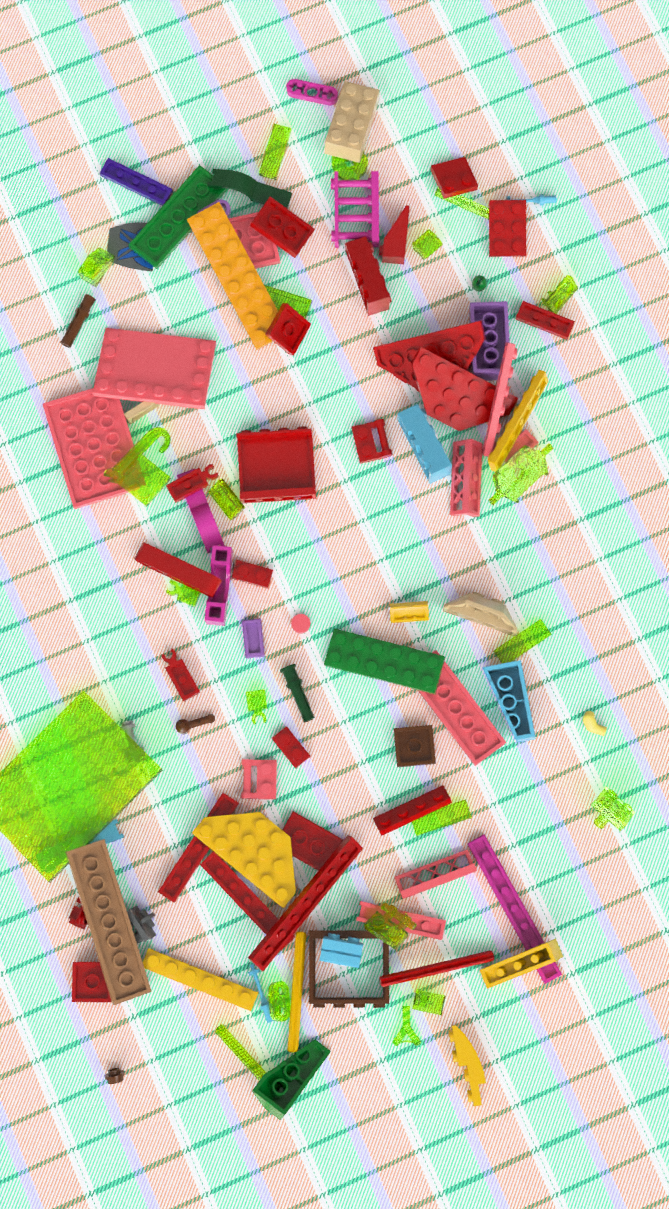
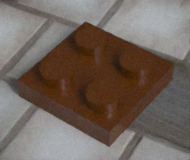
[393,725,436,768]

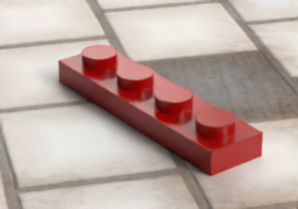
[373,785,452,836]

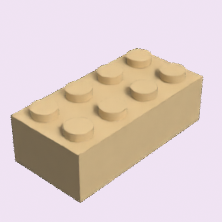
[324,81,380,163]

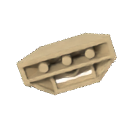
[443,592,518,637]

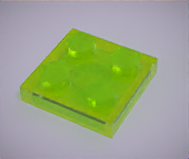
[117,454,171,507]

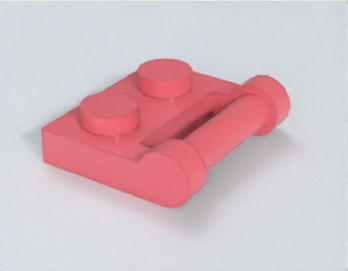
[241,759,277,800]

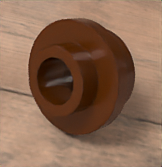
[104,1068,125,1084]

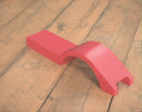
[355,901,446,940]

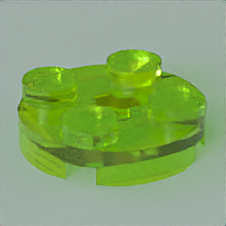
[331,151,368,180]

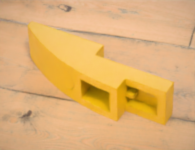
[448,1025,486,1107]

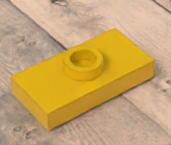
[389,601,429,623]

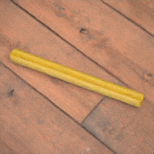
[287,931,306,1052]

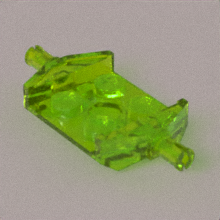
[488,443,554,506]

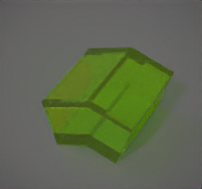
[412,229,443,260]

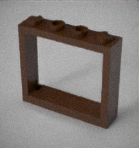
[309,930,389,1008]

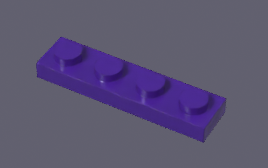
[99,158,173,206]

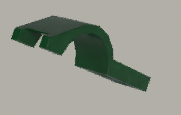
[208,169,292,209]

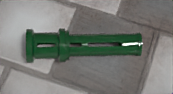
[280,664,315,723]

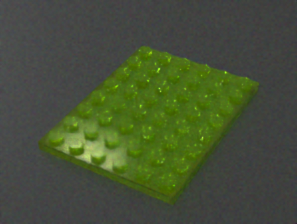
[0,690,163,883]

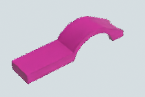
[177,469,225,554]

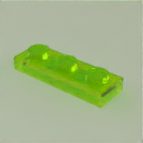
[259,123,292,180]

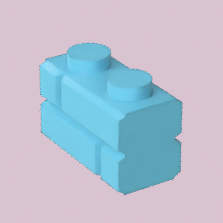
[319,933,363,968]

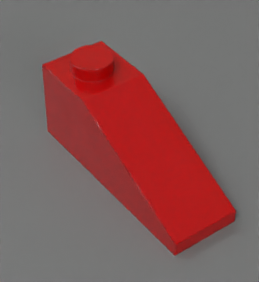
[379,205,410,265]

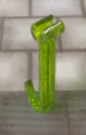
[103,427,171,484]

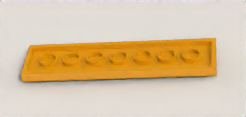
[187,202,278,350]

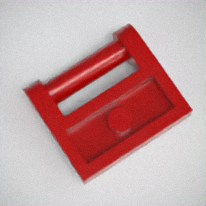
[351,419,393,464]

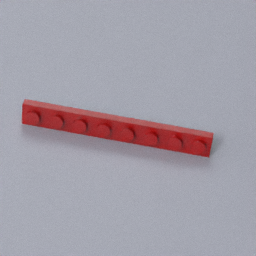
[248,835,363,971]

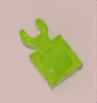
[165,580,201,607]
[246,689,268,725]

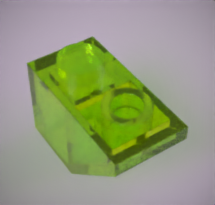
[78,247,115,288]

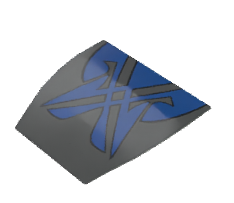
[106,223,153,272]

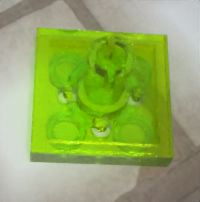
[591,787,635,832]

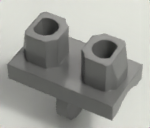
[127,906,156,944]

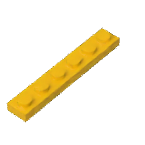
[488,370,548,473]
[143,948,259,1011]

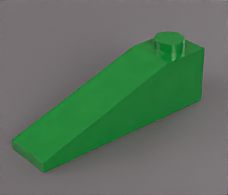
[252,1039,331,1121]

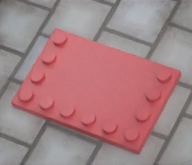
[92,328,216,409]
[43,388,147,509]

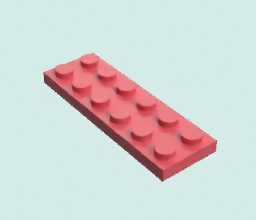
[418,650,507,766]

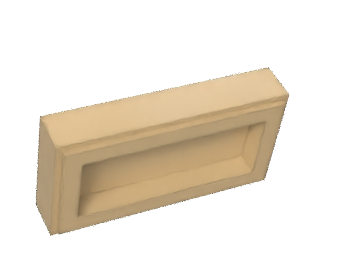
[124,401,160,424]

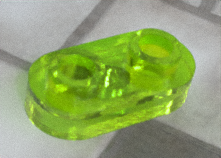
[268,981,291,1022]

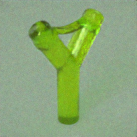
[392,1006,421,1046]

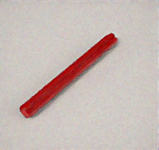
[379,950,494,987]

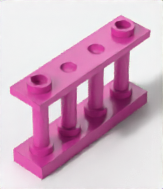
[331,171,379,248]

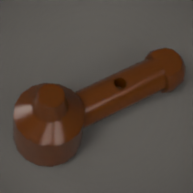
[176,714,215,735]

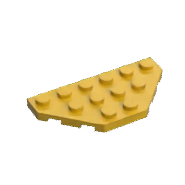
[192,812,296,908]

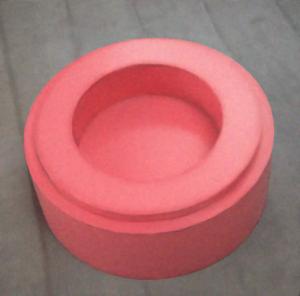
[291,614,311,634]

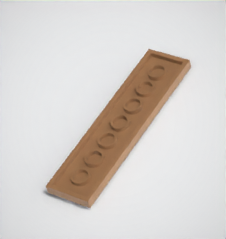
[66,839,152,1005]

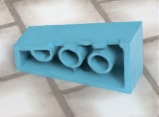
[397,404,452,484]
[482,660,536,743]

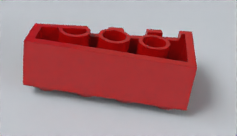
[345,236,392,316]

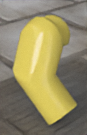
[583,711,607,736]

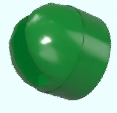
[472,275,487,292]

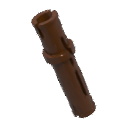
[60,294,96,348]

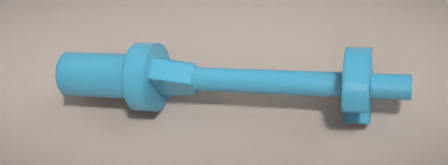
[506,194,557,206]
[248,964,275,1023]

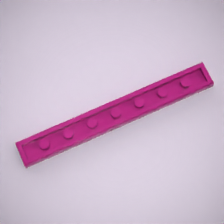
[467,834,562,984]

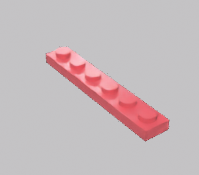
[482,342,518,456]

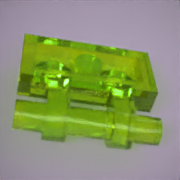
[364,902,417,950]

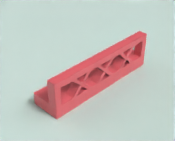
[450,439,483,517]
[394,849,477,899]

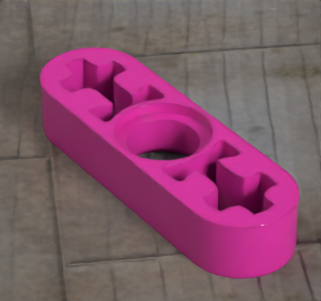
[286,79,338,106]

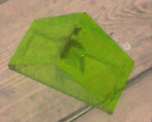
[411,989,446,1016]

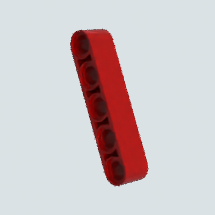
[134,542,222,598]

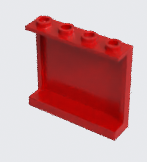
[236,426,316,504]

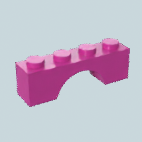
[204,545,233,626]

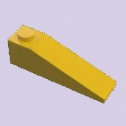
[480,938,564,989]

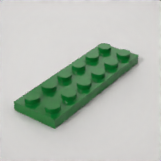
[128,165,228,269]
[324,628,445,695]

